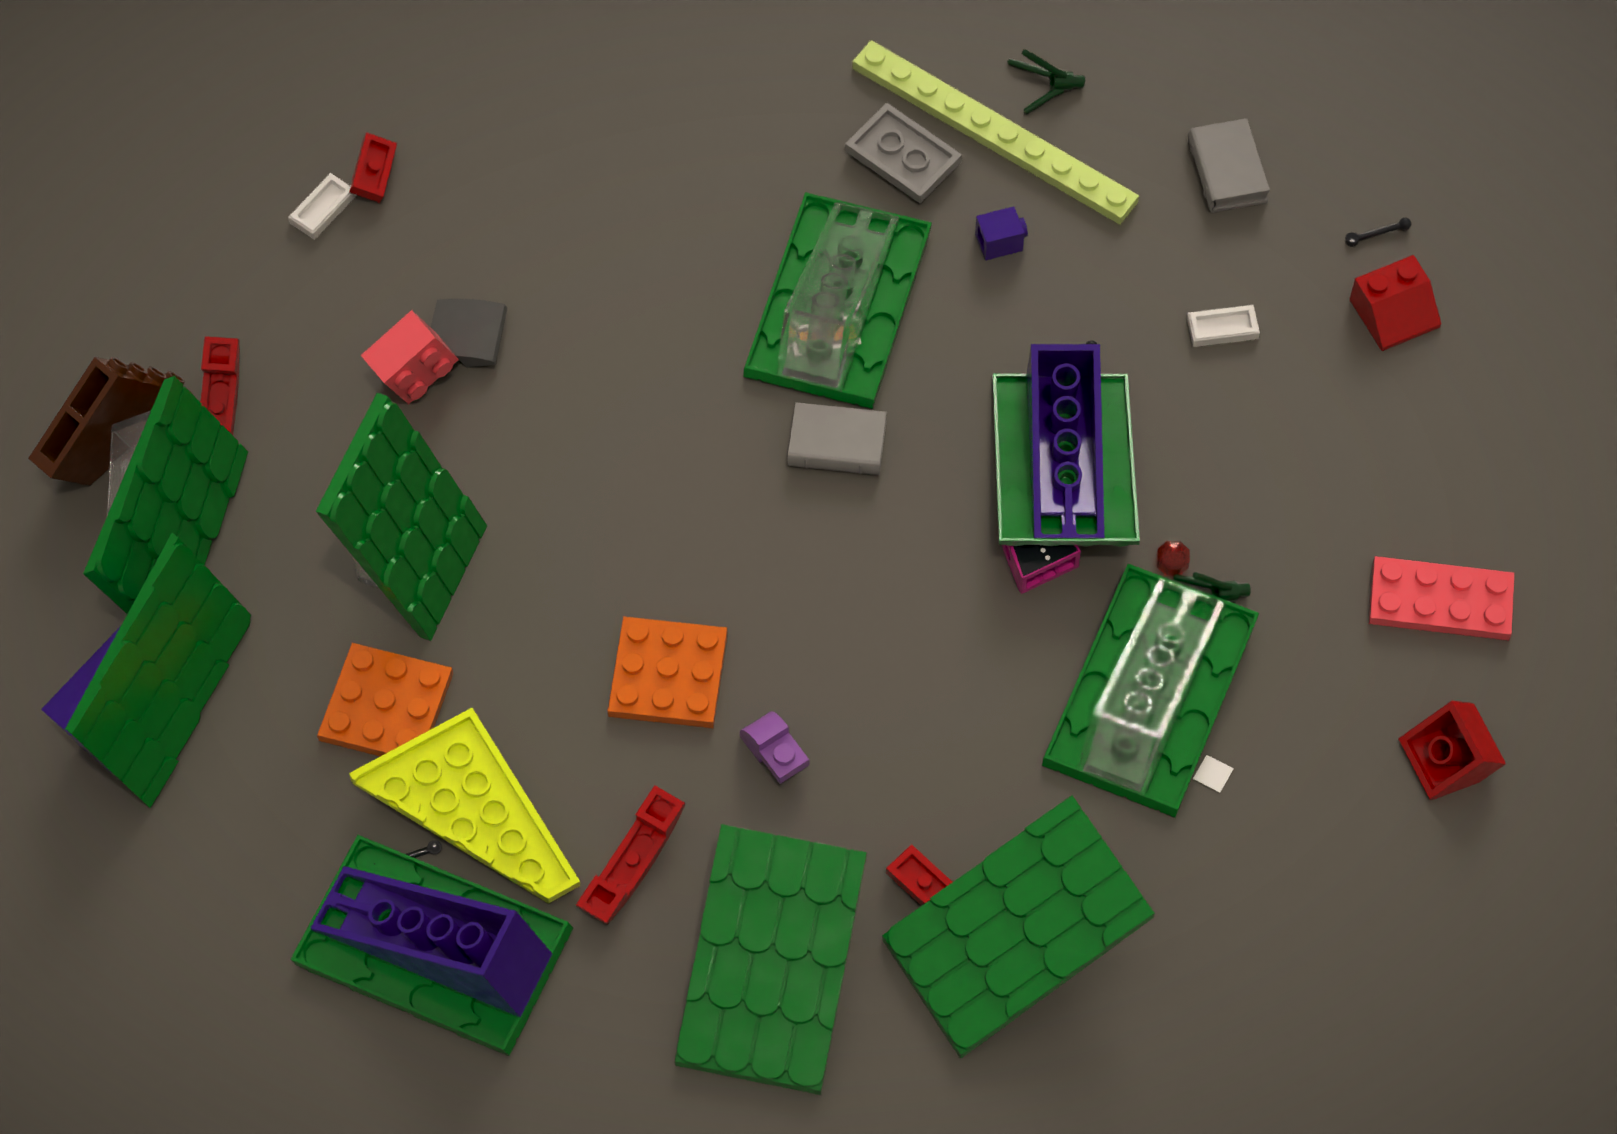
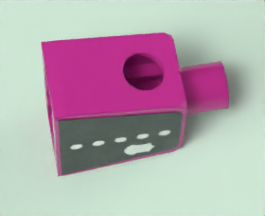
[1002,545,1081,594]

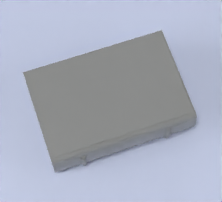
[1187,118,1270,213]
[788,402,887,475]

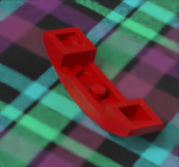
[200,336,240,435]
[576,785,685,924]

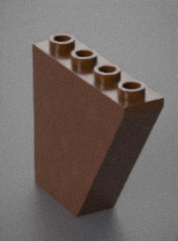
[28,357,193,485]

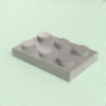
[845,103,962,203]

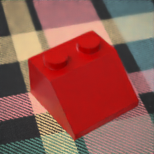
[1349,255,1441,351]
[1398,701,1506,800]

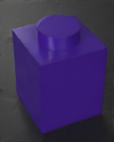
[975,206,1028,261]

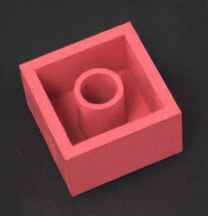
[361,310,459,404]

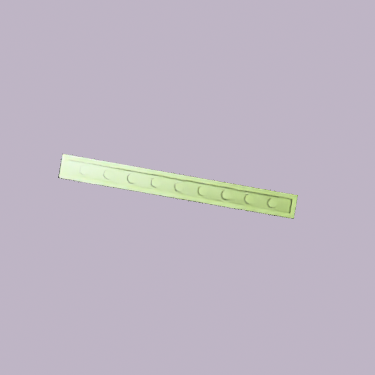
[852,40,1139,225]

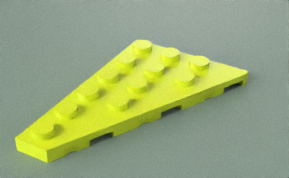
[349,708,580,904]

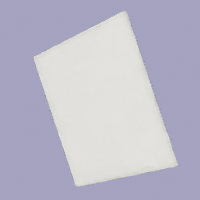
[1193,755,1234,793]

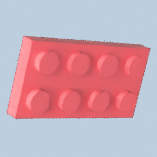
[1369,556,1514,641]

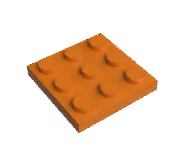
[608,616,728,728]
[317,643,453,756]

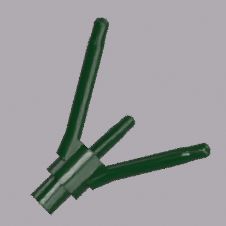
[1007,49,1085,114]
[1173,572,1251,602]

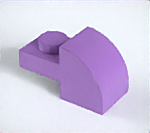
[740,711,809,784]

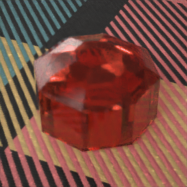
[1156,541,1190,576]

